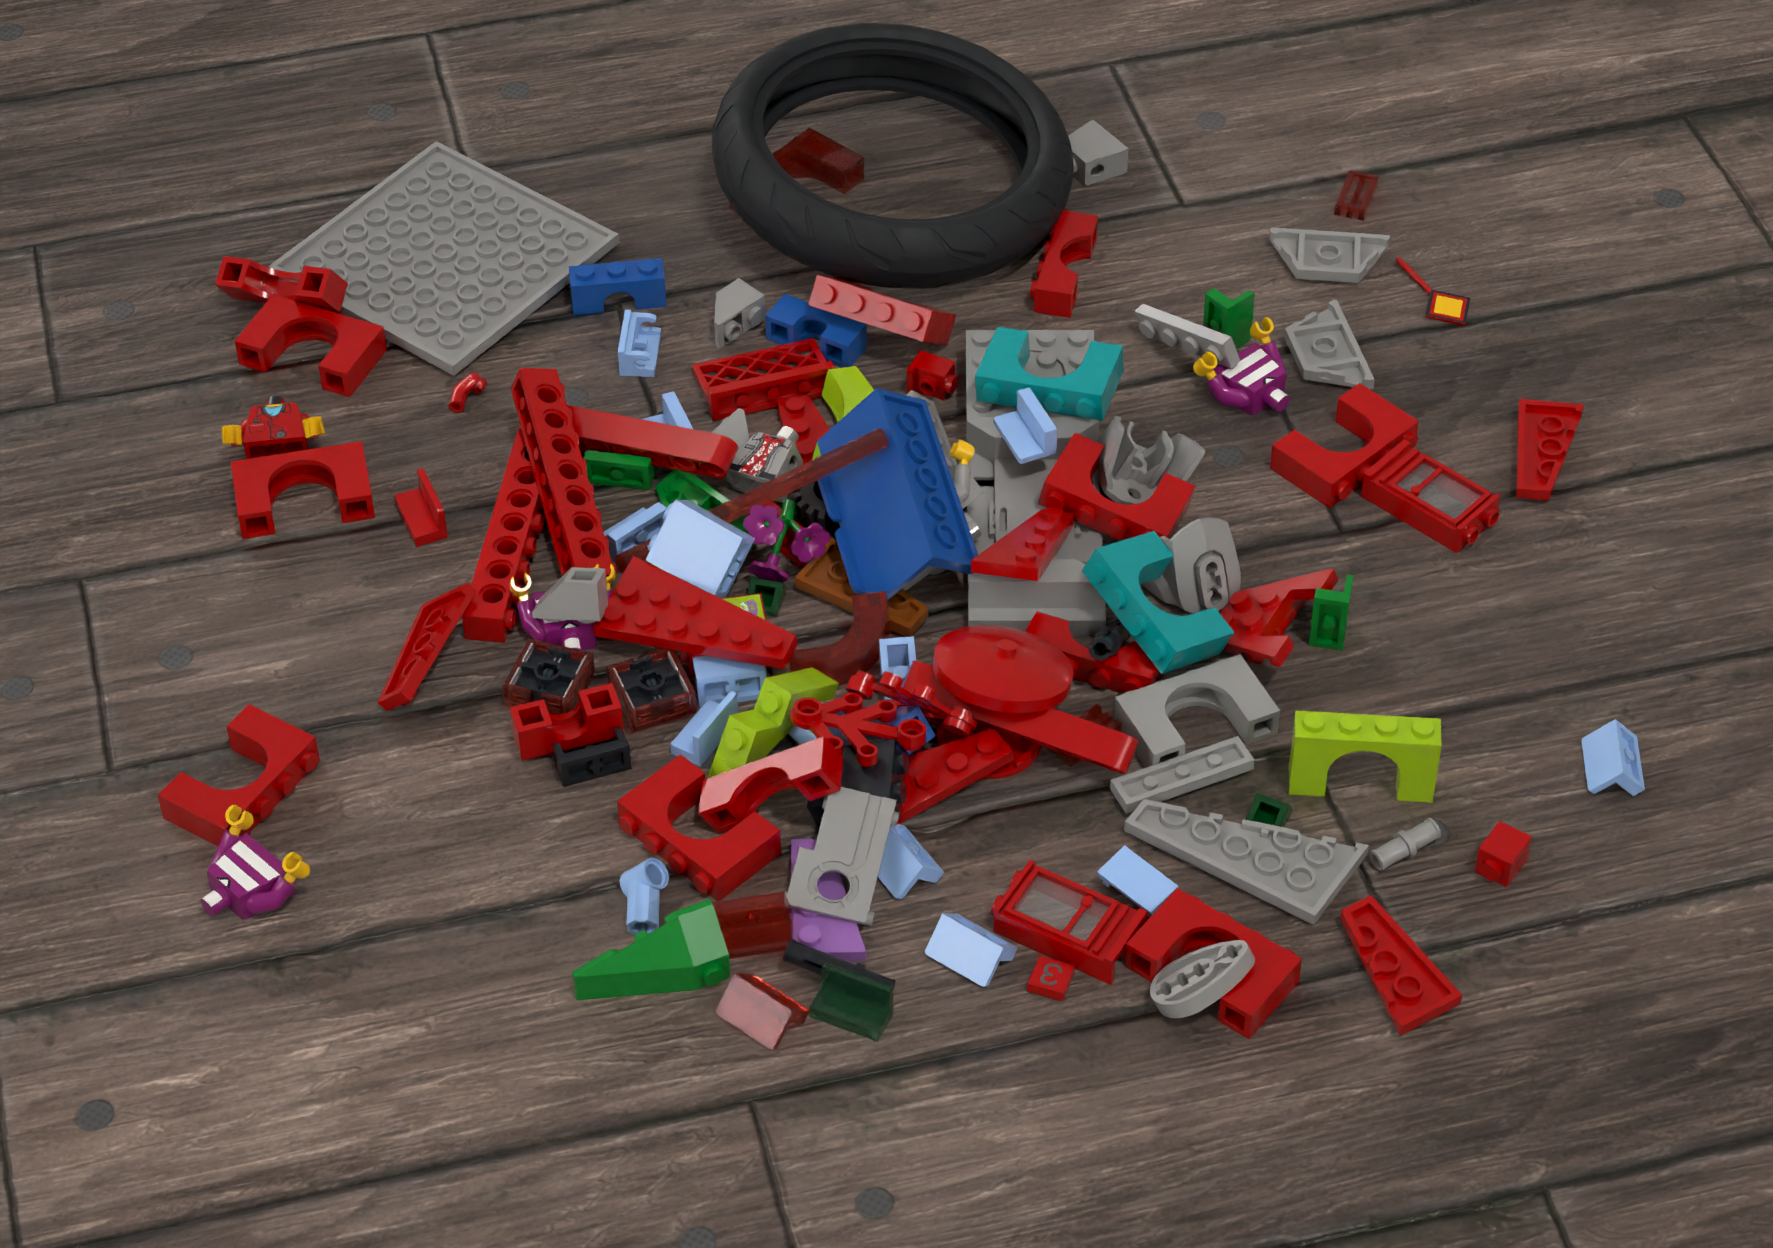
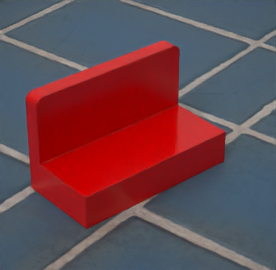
[394,468,448,547]

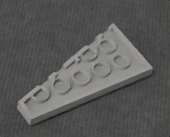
[1124,799,1369,925]

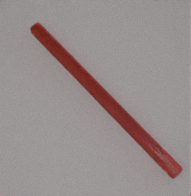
[616,428,889,573]

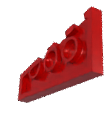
[971,508,1074,581]
[897,728,1014,824]

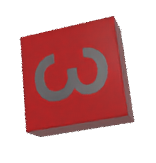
[1027,955,1075,1001]

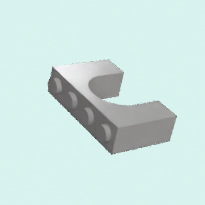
[1114,654,1280,768]

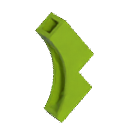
[810,366,874,467]
[707,667,839,778]

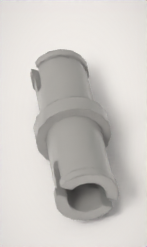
[1369,818,1441,872]

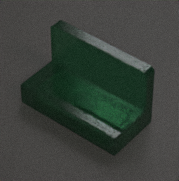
[809,962,894,1042]

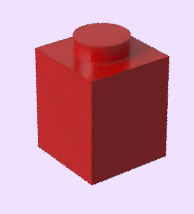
[1475,821,1532,887]

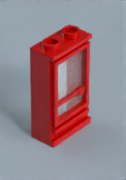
[1361,439,1501,553]
[991,859,1147,985]

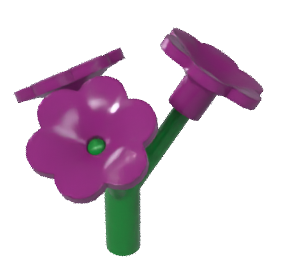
[743,499,830,583]

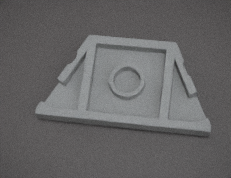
[1270,228,1390,283]
[1284,300,1375,389]

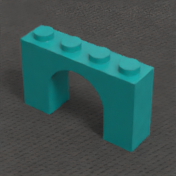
[975,327,1124,421]
[1082,531,1235,674]

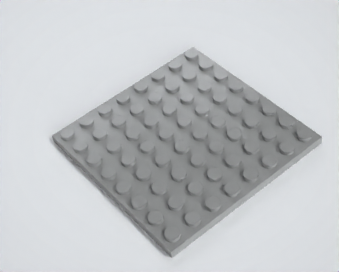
[268,141,619,376]

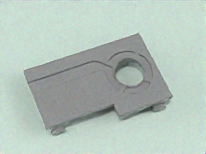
[782,787,900,926]

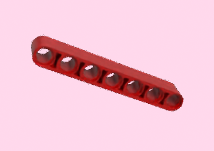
[567,405,739,479]
[902,660,1139,774]

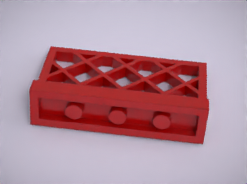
[692,338,835,421]

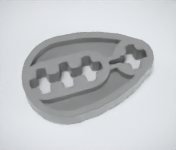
[1150,940,1255,1018]

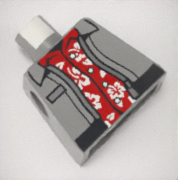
[726,426,803,503]

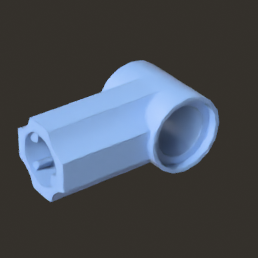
[620,858,669,935]

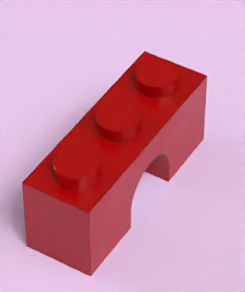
[509,683,624,761]

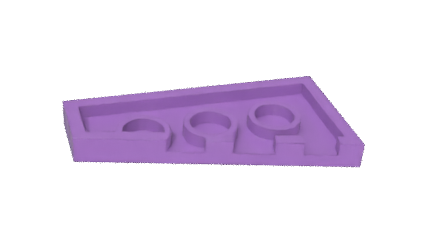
[791,839,866,962]

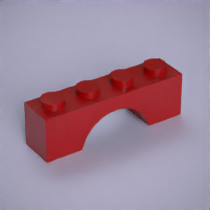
[1030,210,1098,318]
[215,256,348,313]
[1026,611,1164,694]
[698,736,843,834]

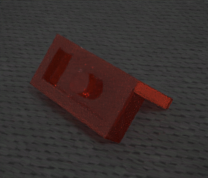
[712,892,794,959]
[716,973,810,1050]

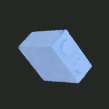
[646,500,755,598]

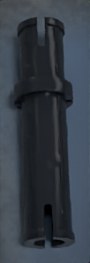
[1089,619,1131,660]
[783,939,896,1003]

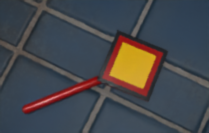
[1396,257,1470,326]

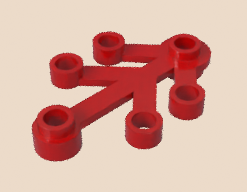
[845,670,977,736]
[790,692,927,767]

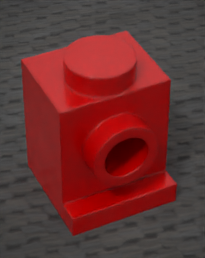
[907,350,958,401]

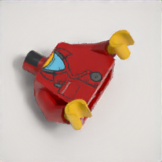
[222,396,325,459]

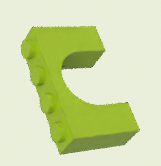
[1289,710,1442,803]

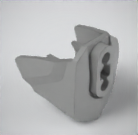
[1098,415,1205,505]
[1141,517,1241,614]

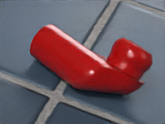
[448,373,487,413]

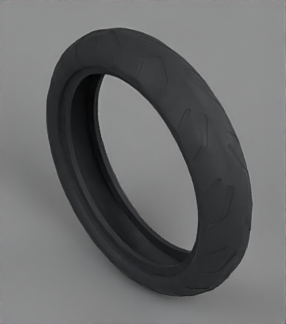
[712,23,1074,289]

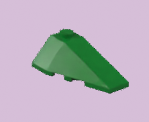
[655,470,755,551]
[572,899,730,1000]

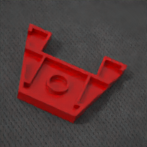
[1220,569,1339,667]

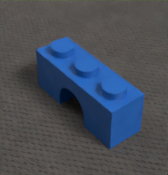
[569,258,667,315]
[765,294,867,368]

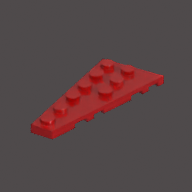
[593,556,798,669]

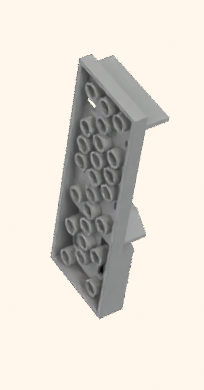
[966,330,1106,635]

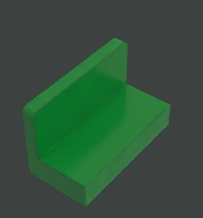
[1203,288,1255,349]
[584,450,658,490]
[1309,574,1354,651]

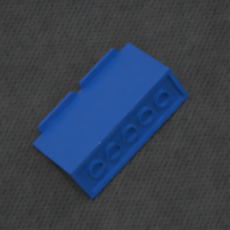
[812,388,978,610]

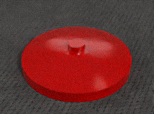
[932,625,1074,713]

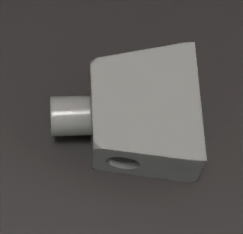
[1068,120,1129,186]

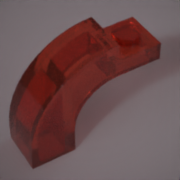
[789,591,890,686]

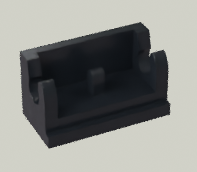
[552,726,632,787]

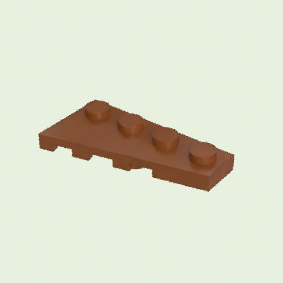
[795,537,928,637]

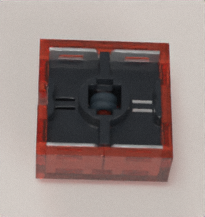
[502,638,595,715]
[606,649,697,733]

